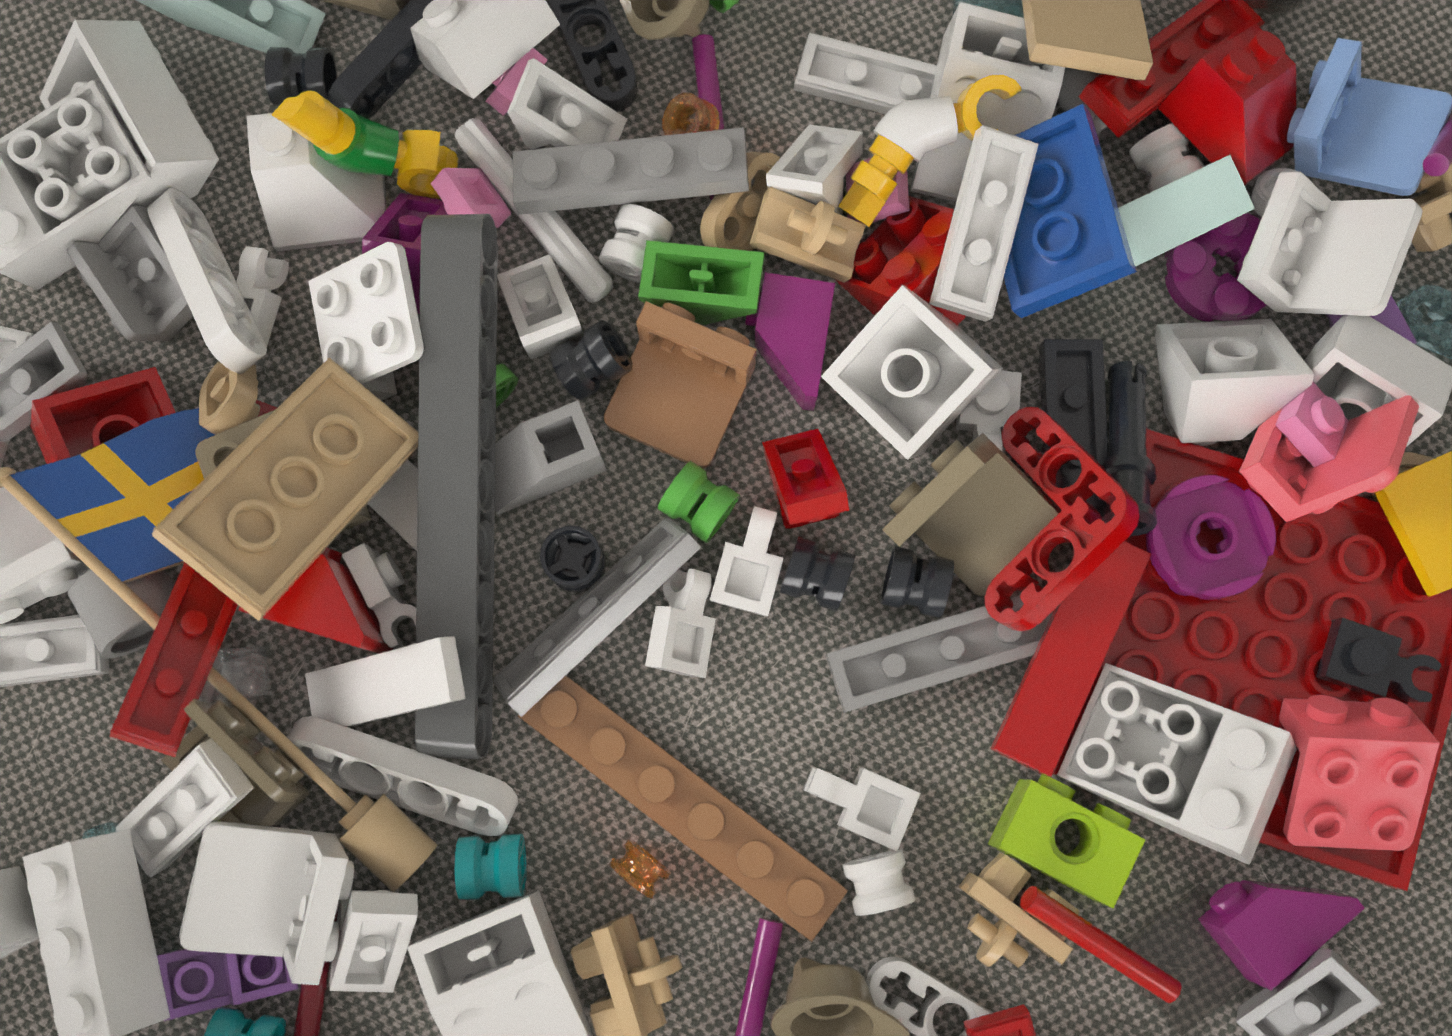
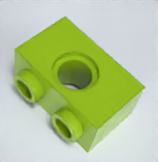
[987,774,1145,909]

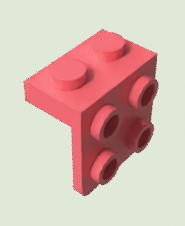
[1239,395,1419,522]
[1279,695,1440,851]

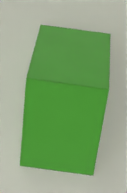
[638,240,765,325]

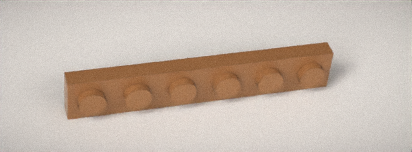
[518,675,848,942]

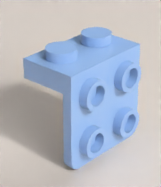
[1287,38,1452,196]

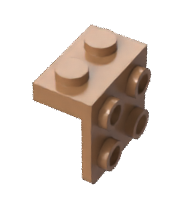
[604,301,757,469]

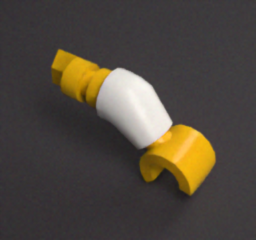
[838,75,1022,227]

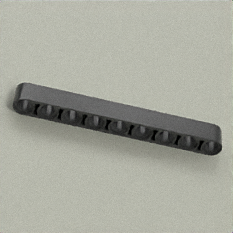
[415,214,498,760]

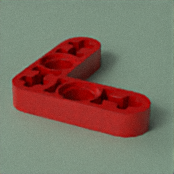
[985,407,1140,631]

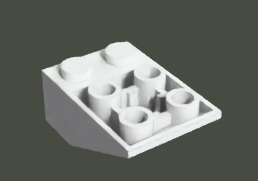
[910,2,1065,202]
[0,80,152,290]
[1057,663,1297,865]
[407,890,593,1036]

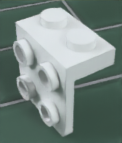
[1237,171,1422,316]
[309,242,424,401]
[0,487,91,624]
[179,821,354,985]

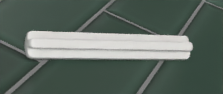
[455,118,613,303]

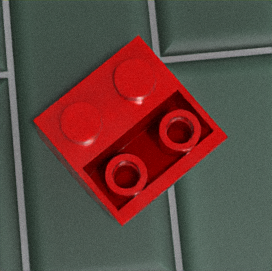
[835,196,966,326]

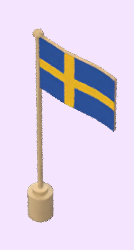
[0,408,438,892]

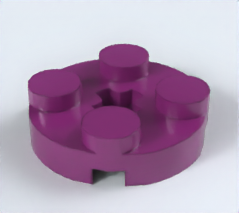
[1164,213,1266,322]
[1146,475,1276,600]

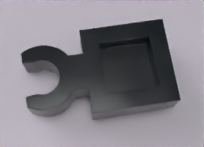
[1316,618,1441,703]

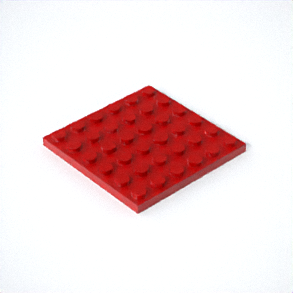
[1052,429,1452,891]

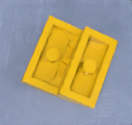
[1374,451,1452,597]

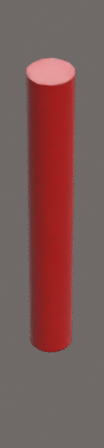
[1020,886,1182,1003]

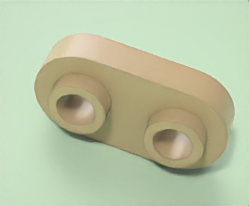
[700,152,780,251]
[199,361,260,435]

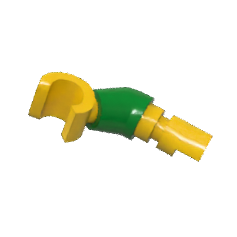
[271,91,458,199]

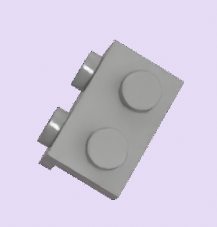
[67,205,193,341]

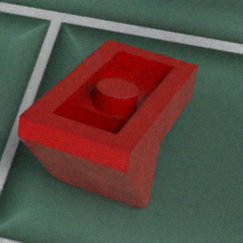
[762,428,849,529]

